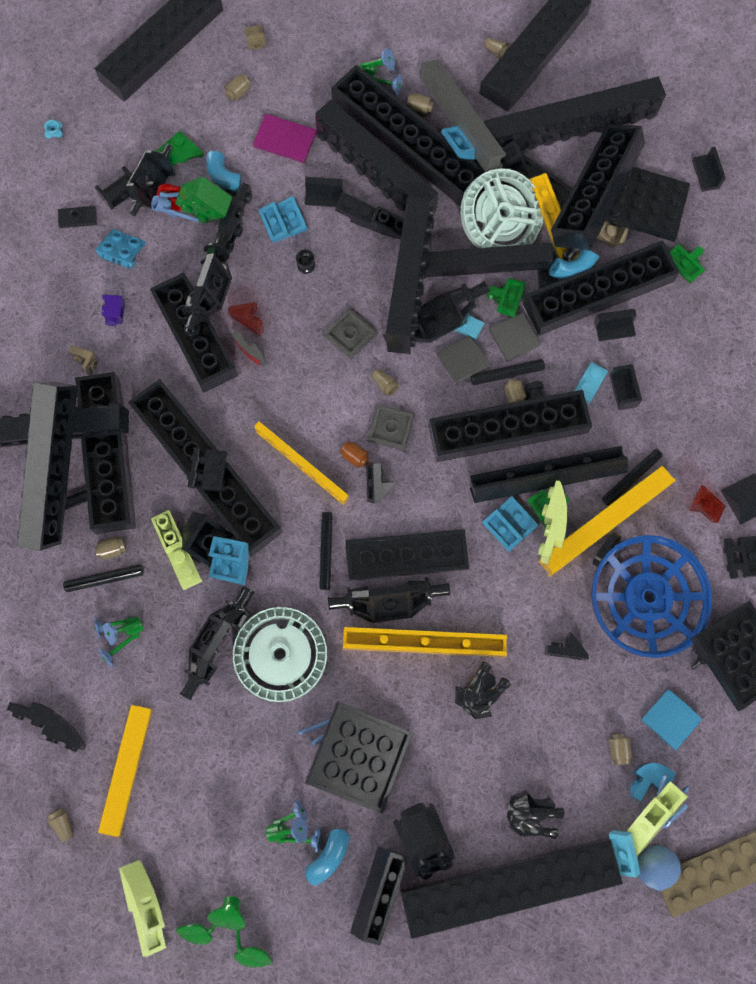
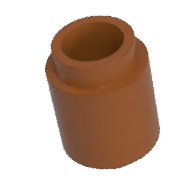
[340,440,370,468]

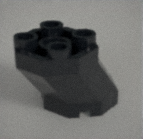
[394,803,455,880]

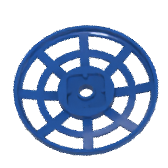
[591,535,712,658]

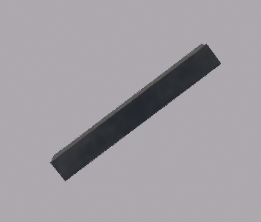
[426,243,553,278]
[470,446,628,503]

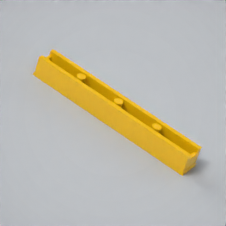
[539,465,676,577]
[343,627,507,657]

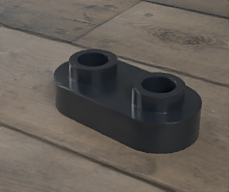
[592,532,623,567]

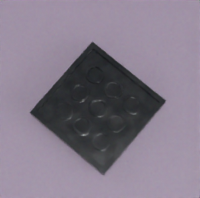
[606,166,690,242]
[690,601,756,711]
[305,701,413,813]

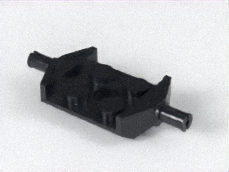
[126,144,175,217]

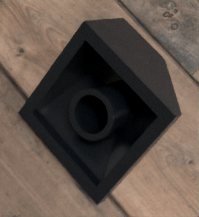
[182,511,233,567]

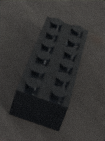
[150,273,238,393]

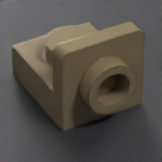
[244,25,266,50]
[597,221,629,248]
[68,345,98,375]

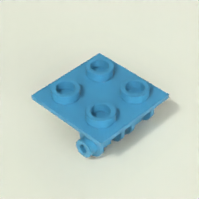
[95,229,146,269]

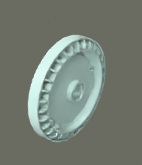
[460,169,543,248]
[233,607,327,702]

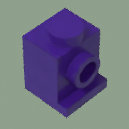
[102,295,125,326]

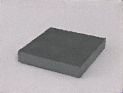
[323,308,377,360]
[489,313,541,362]
[437,336,489,384]
[367,404,415,451]

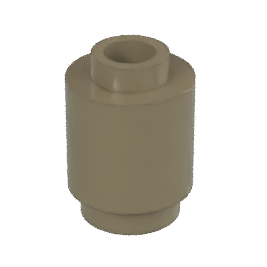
[224,74,251,101]
[407,93,434,115]
[503,379,527,403]
[95,536,127,561]
[608,734,633,765]

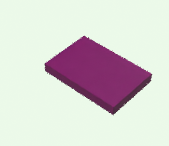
[253,114,317,163]

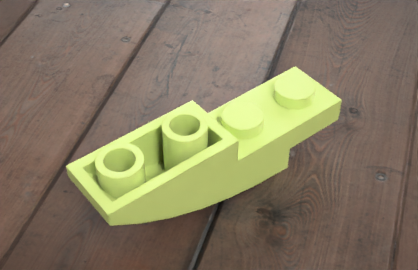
[538,481,567,564]
[151,510,202,590]
[626,781,688,856]
[119,860,166,957]

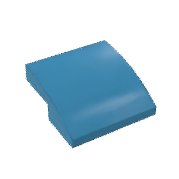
[441,125,476,159]
[258,196,309,243]
[482,496,539,552]
[208,536,249,585]
[641,689,702,751]

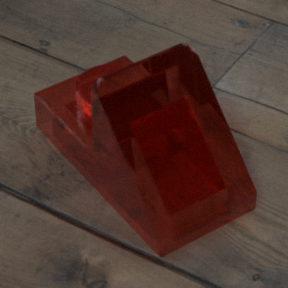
[227,302,264,337]
[689,485,726,523]

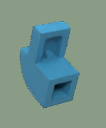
[629,763,676,801]

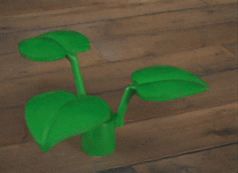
[175,896,273,968]

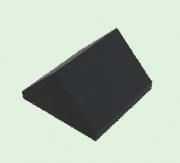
[721,473,756,524]

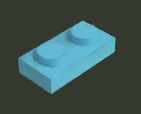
[575,362,608,404]
[609,830,641,878]

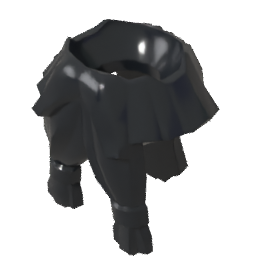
[455,661,511,719]
[507,789,565,839]

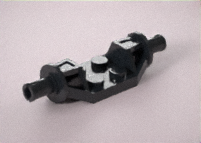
[182,232,232,334]
[383,281,490,343]
[328,578,450,623]
[180,586,255,700]

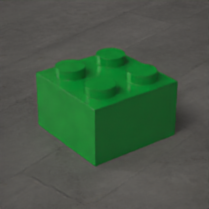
[175,176,232,223]

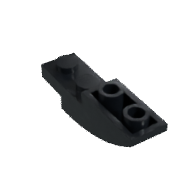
[218,182,253,253]
[335,192,404,239]
[6,702,86,752]

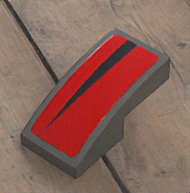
[233,331,266,367]

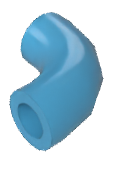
[206,151,241,192]
[549,250,599,280]
[305,829,350,886]

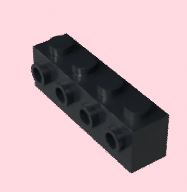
[350,846,408,946]

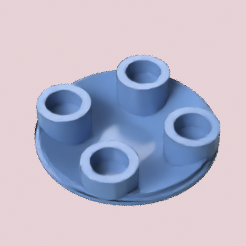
[638,846,681,891]

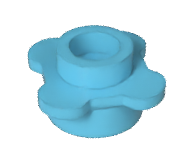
[44,120,63,139]

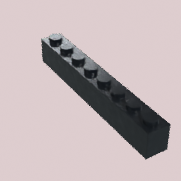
[0,403,129,448]

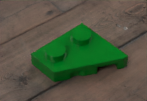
[156,131,204,166]

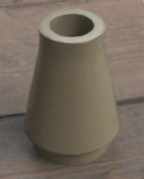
[484,37,510,59]
[371,369,399,396]
[47,807,74,842]

